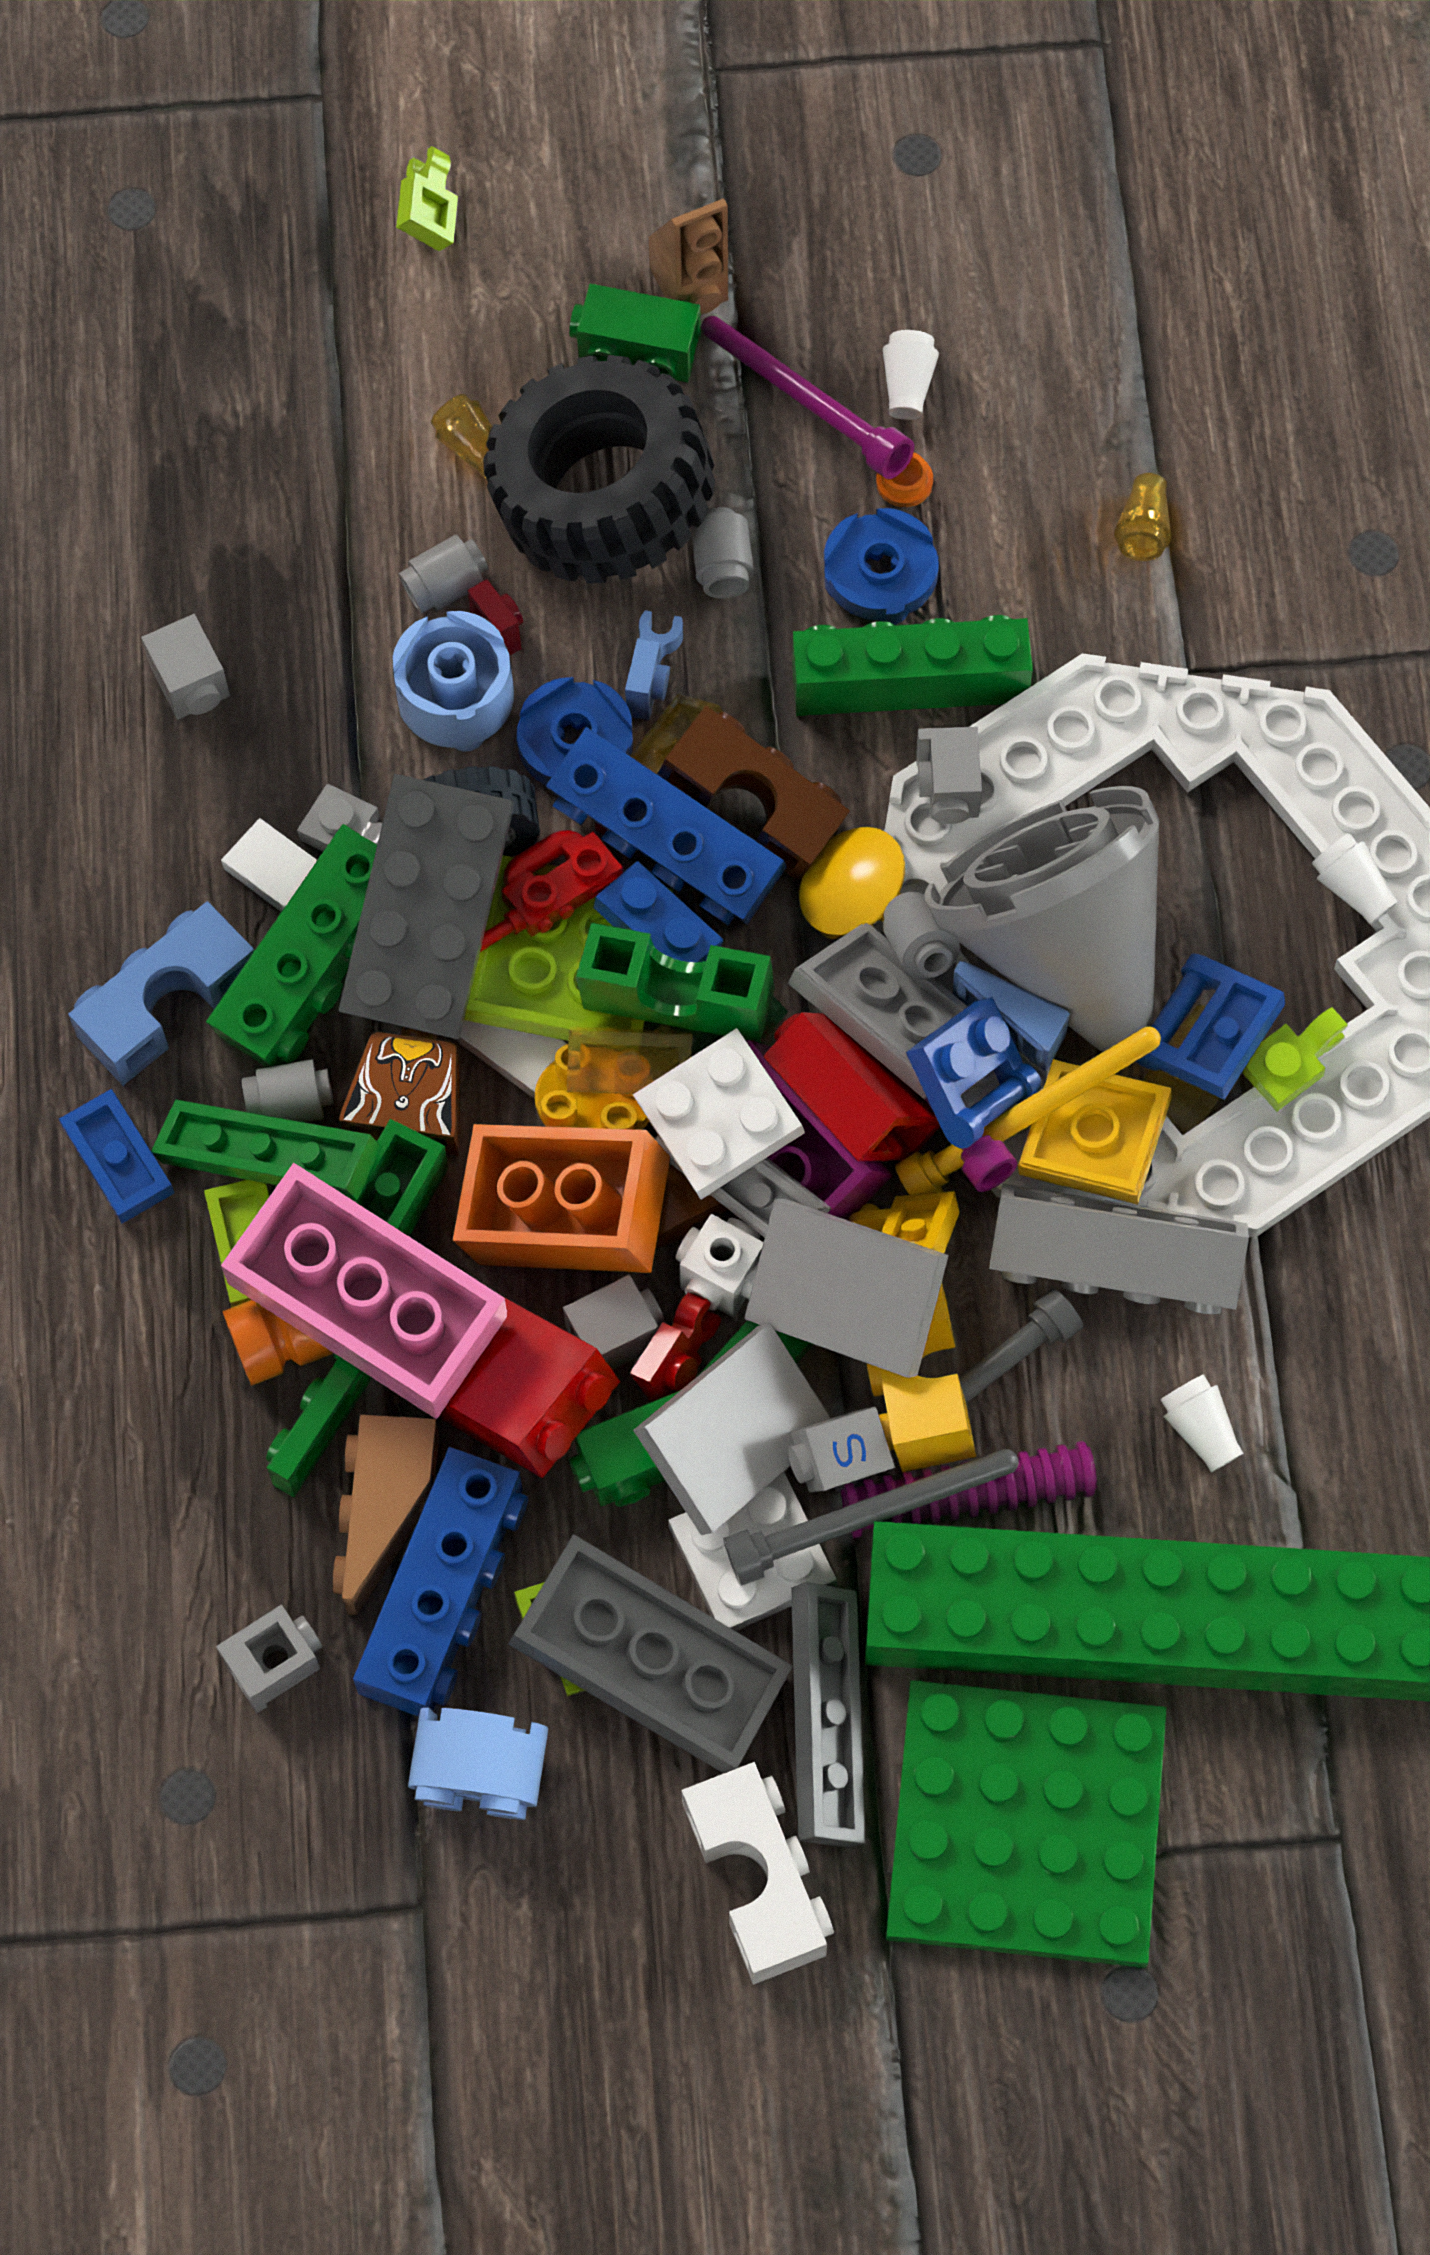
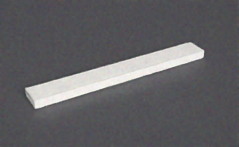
[221,818,567,1099]

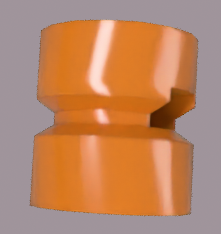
[222,1300,333,1386]

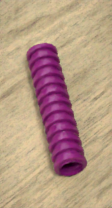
[841,1441,1097,1538]

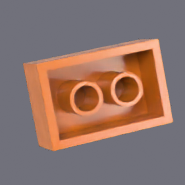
[453,1124,671,1273]

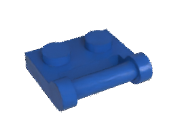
[1136,953,1285,1100]
[906,997,1042,1148]

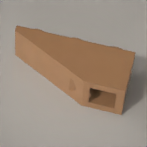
[648,198,728,315]
[333,1415,440,1615]

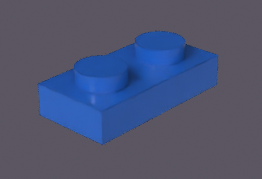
[593,861,723,962]
[59,1089,175,1224]

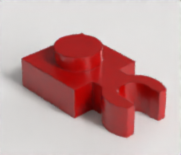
[630,1292,721,1402]

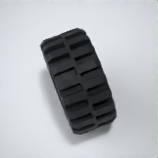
[483,355,715,583]

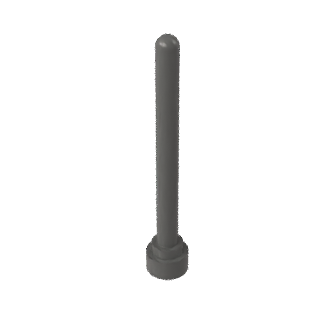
[834,1289,1083,1494]
[723,1449,1019,1586]

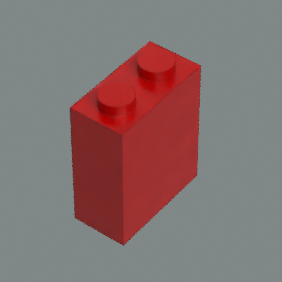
[763,1012,940,1161]
[439,1296,620,1478]

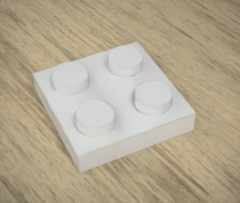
[633,1028,805,1199]
[668,1472,837,1631]

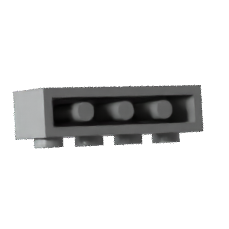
[989,1183,1249,1314]

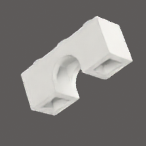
[682,1762,834,1985]

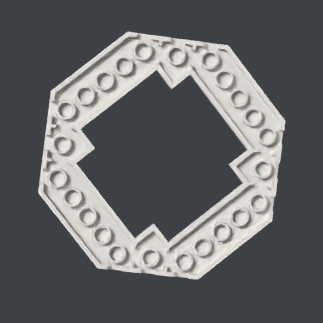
[872,653,1430,1238]

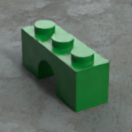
[576,923,775,1043]

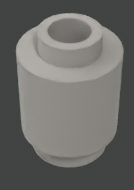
[691,507,754,598]
[398,534,489,614]
[883,892,960,979]
[242,1059,334,1122]

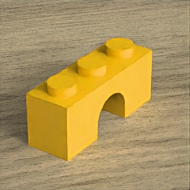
[867,1283,976,1472]

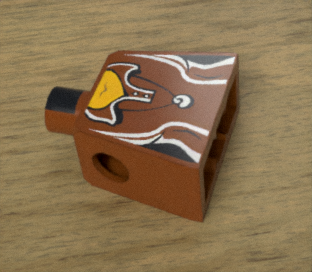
[339,1027,460,1156]

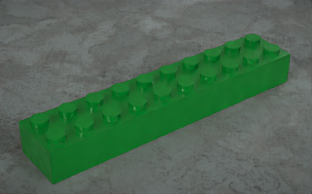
[865,1521,1430,1702]

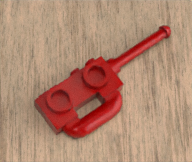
[480,830,623,952]

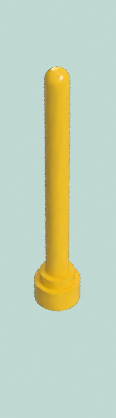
[895,1027,1161,1195]

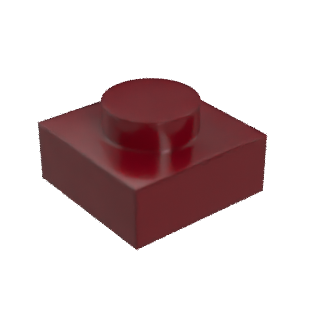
[467,579,524,656]

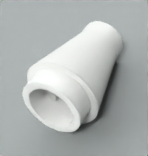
[883,330,939,420]
[1312,833,1398,925]
[1161,1374,1244,1472]

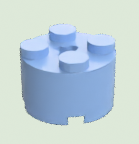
[393,611,514,752]
[408,1708,548,1820]

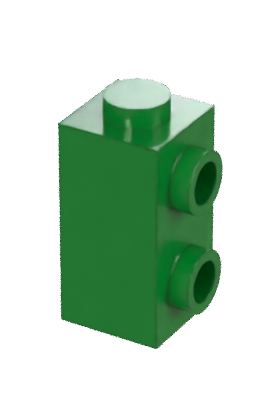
[569,283,701,383]
[569,1391,679,1507]

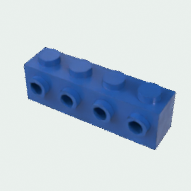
[546,727,787,926]
[353,1447,528,1717]

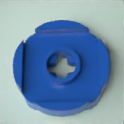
[824,508,939,625]
[517,677,633,785]

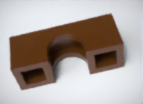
[657,705,850,882]

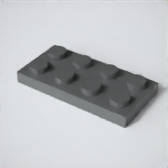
[338,773,515,1040]
[508,1534,793,1774]

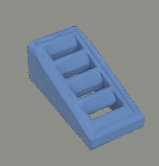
[952,961,1070,1071]

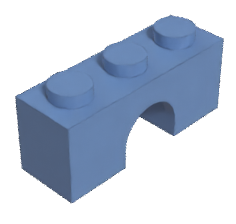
[68,901,255,1086]

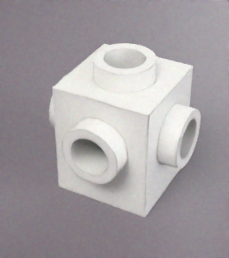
[676,1214,764,1318]

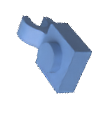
[625,610,683,720]

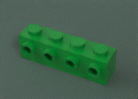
[792,615,1033,716]
[206,824,377,1067]

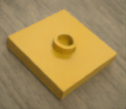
[1018,1059,1172,1205]

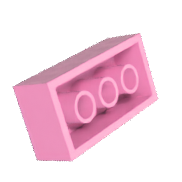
[221,1163,507,1419]

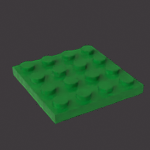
[886,1680,1167,1968]

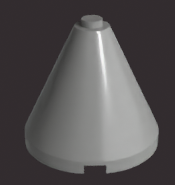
[924,786,1159,1052]

